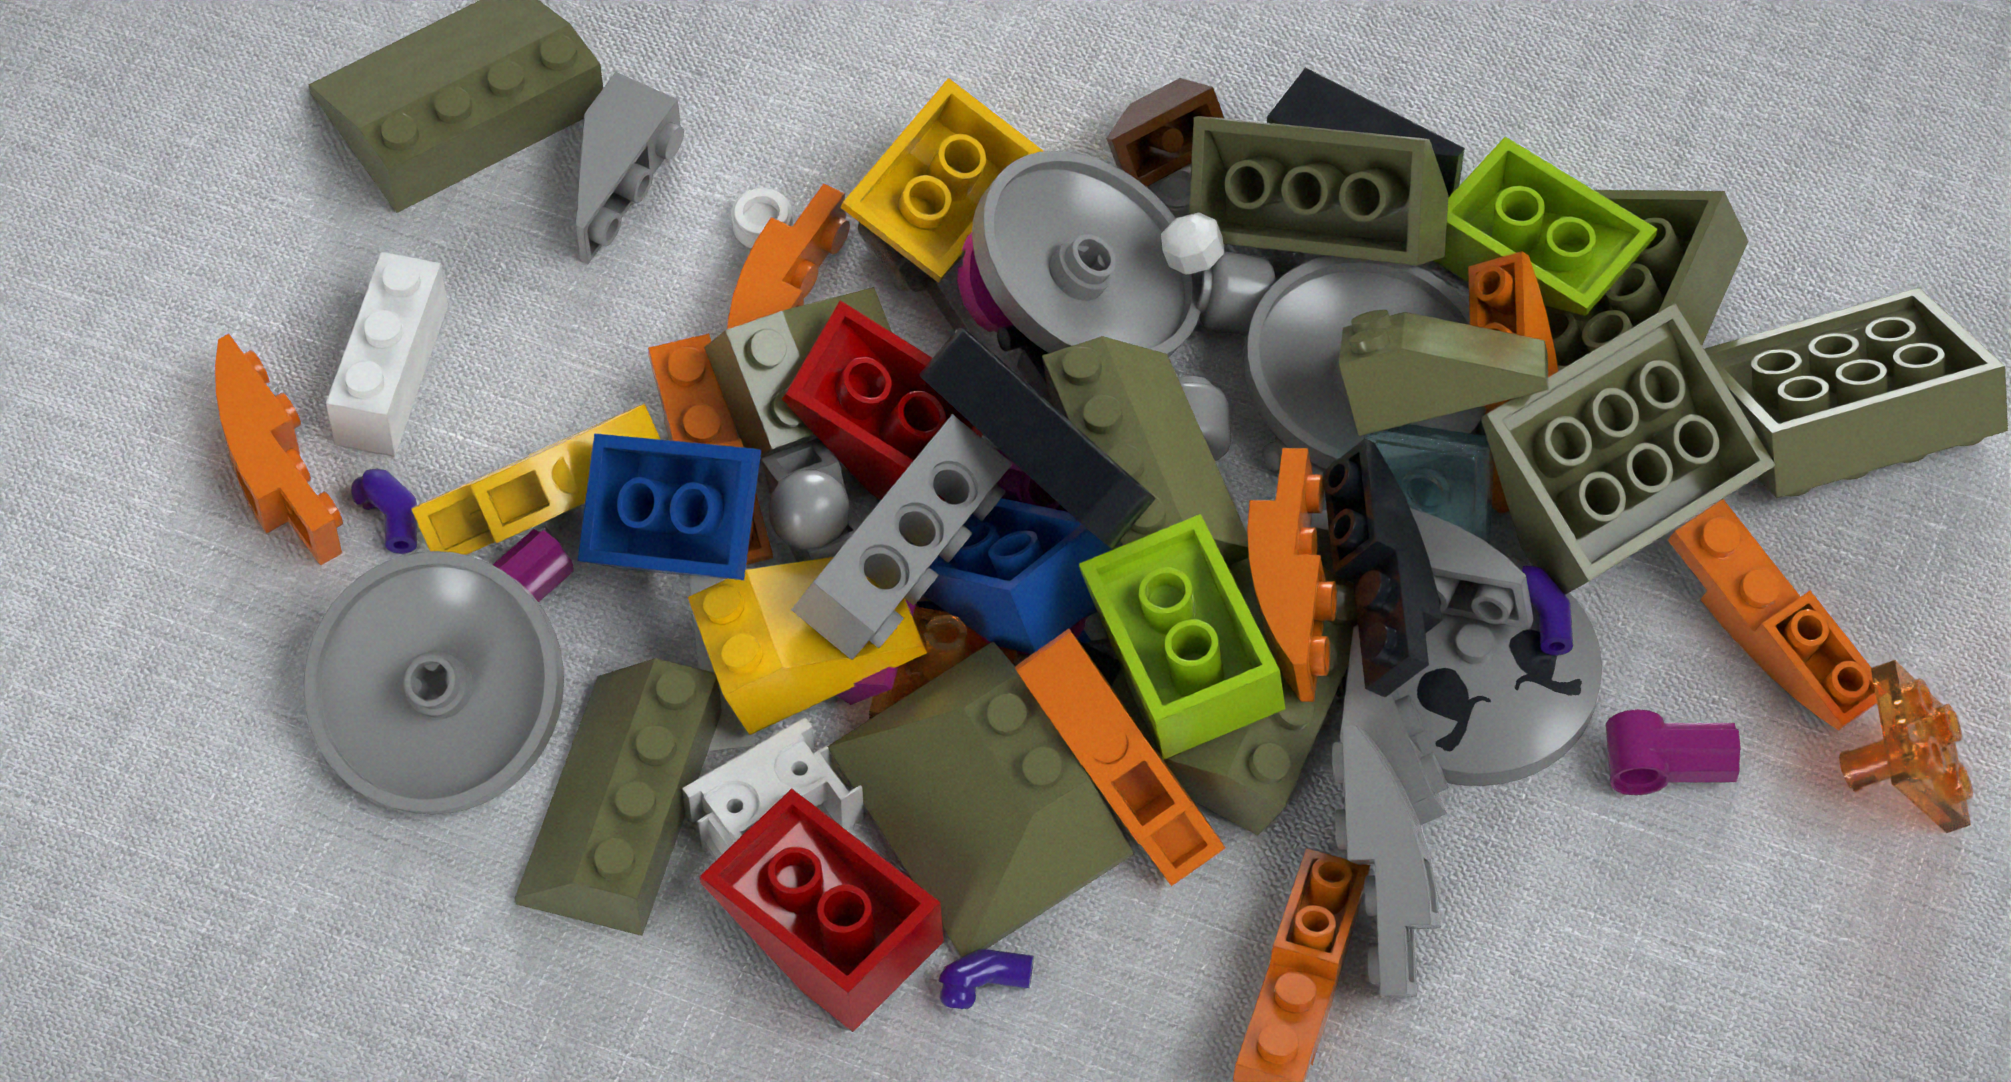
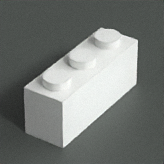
[326,252,448,456]

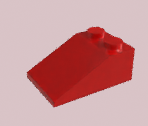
[782,300,983,502]
[699,788,944,1032]

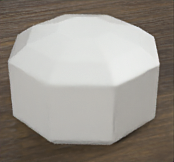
[1161,212,1224,275]

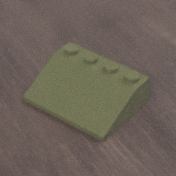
[308,0,603,213]
[1544,190,1748,371]
[1704,288,2008,498]
[1481,303,1776,595]
[1111,558,1358,836]

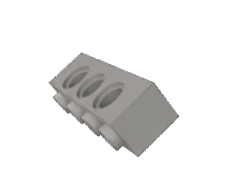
[791,414,1013,660]

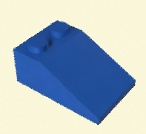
[577,433,761,580]
[910,498,1112,654]

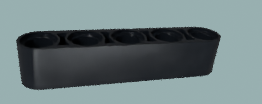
[919,326,1156,549]

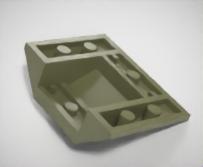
[827,641,1134,957]

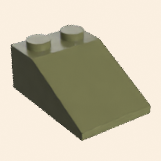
[704,287,892,461]
[1339,310,1549,436]

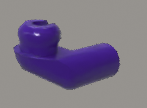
[351,468,417,554]
[1522,566,1573,656]
[938,949,1034,1009]

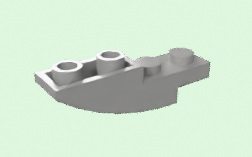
[1311,508,1534,629]
[1332,725,1441,998]

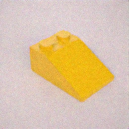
[840,78,1043,283]
[688,557,927,735]

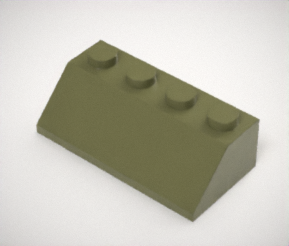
[1189,116,1448,266]
[1042,336,1249,565]
[515,658,722,936]

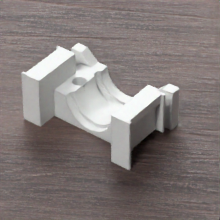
[682,717,864,861]

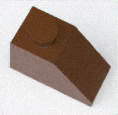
[1106,78,1225,187]

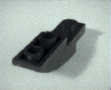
[1323,438,1442,697]

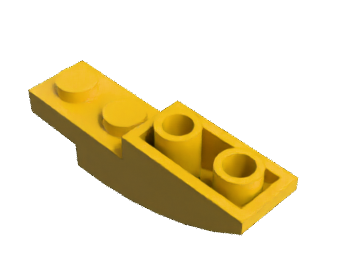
[411,403,661,555]

